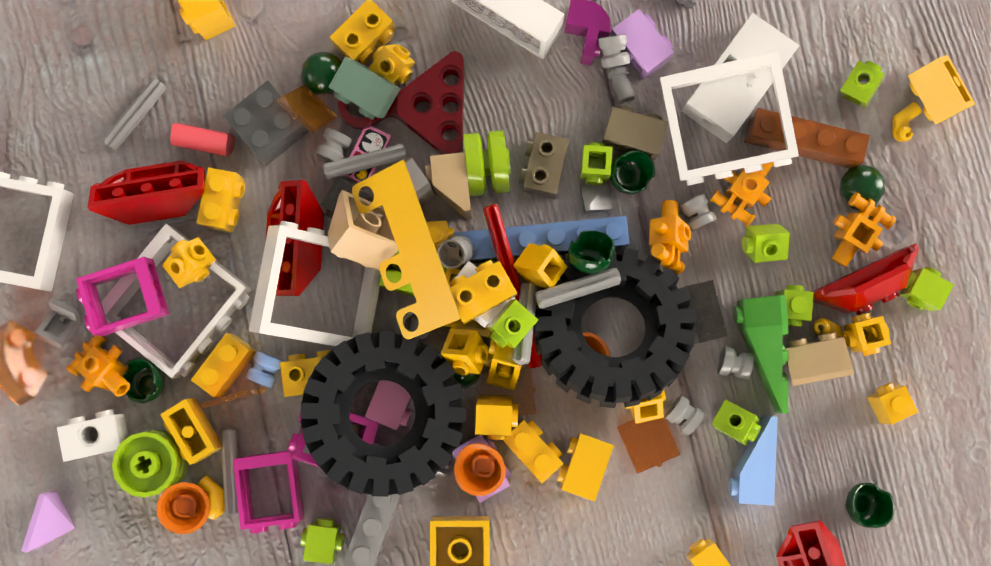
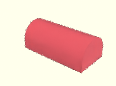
[170,123,236,157]

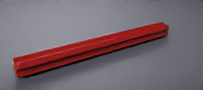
[483,204,542,368]

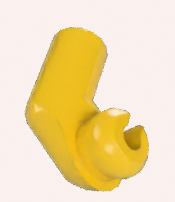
[892,102,922,142]
[813,318,843,337]
[197,475,225,520]

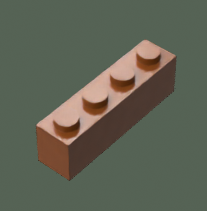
[744,108,870,169]

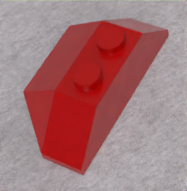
[87,160,206,225]
[265,180,324,296]
[812,244,919,315]
[776,520,846,566]

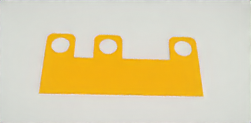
[352,159,461,339]

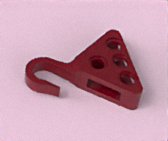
[338,51,464,155]

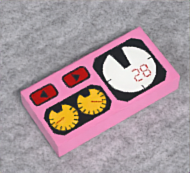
[344,126,392,187]

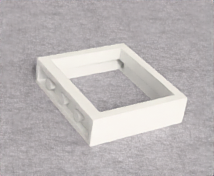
[660,51,799,186]
[0,172,74,292]
[249,221,381,346]
[101,224,252,378]

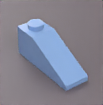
[728,415,778,506]

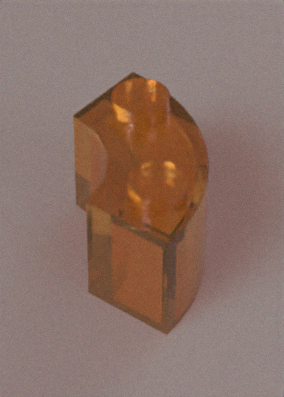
[0,320,49,406]

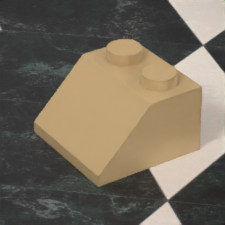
[425,152,472,219]
[328,190,398,271]
[785,332,855,386]

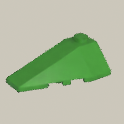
[733,295,788,414]

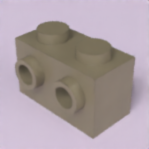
[602,105,668,160]
[519,132,569,199]

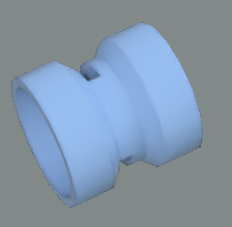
[245,351,283,388]

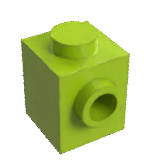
[840,60,885,109]
[579,142,613,185]
[742,223,790,263]
[900,267,954,311]
[775,285,814,327]
[487,299,538,348]
[711,399,761,446]
[301,517,345,564]

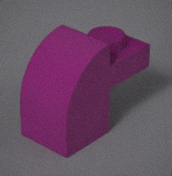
[564,0,611,65]

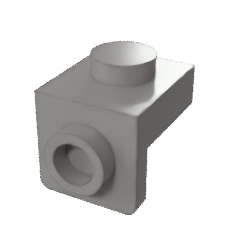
[35,298,82,349]

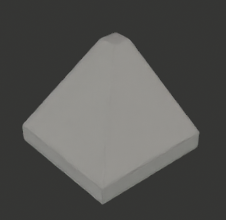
[580,182,612,214]

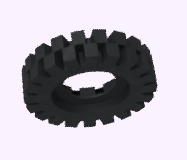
[533,247,697,408]
[300,331,466,497]

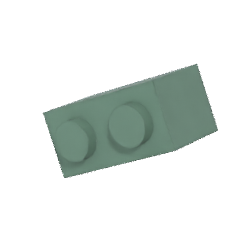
[329,57,401,120]

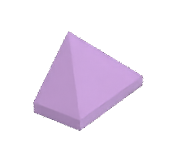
[21,491,75,553]

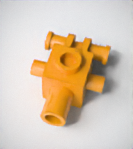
[709,154,774,226]
[831,192,896,268]
[649,200,691,275]
[66,335,130,397]

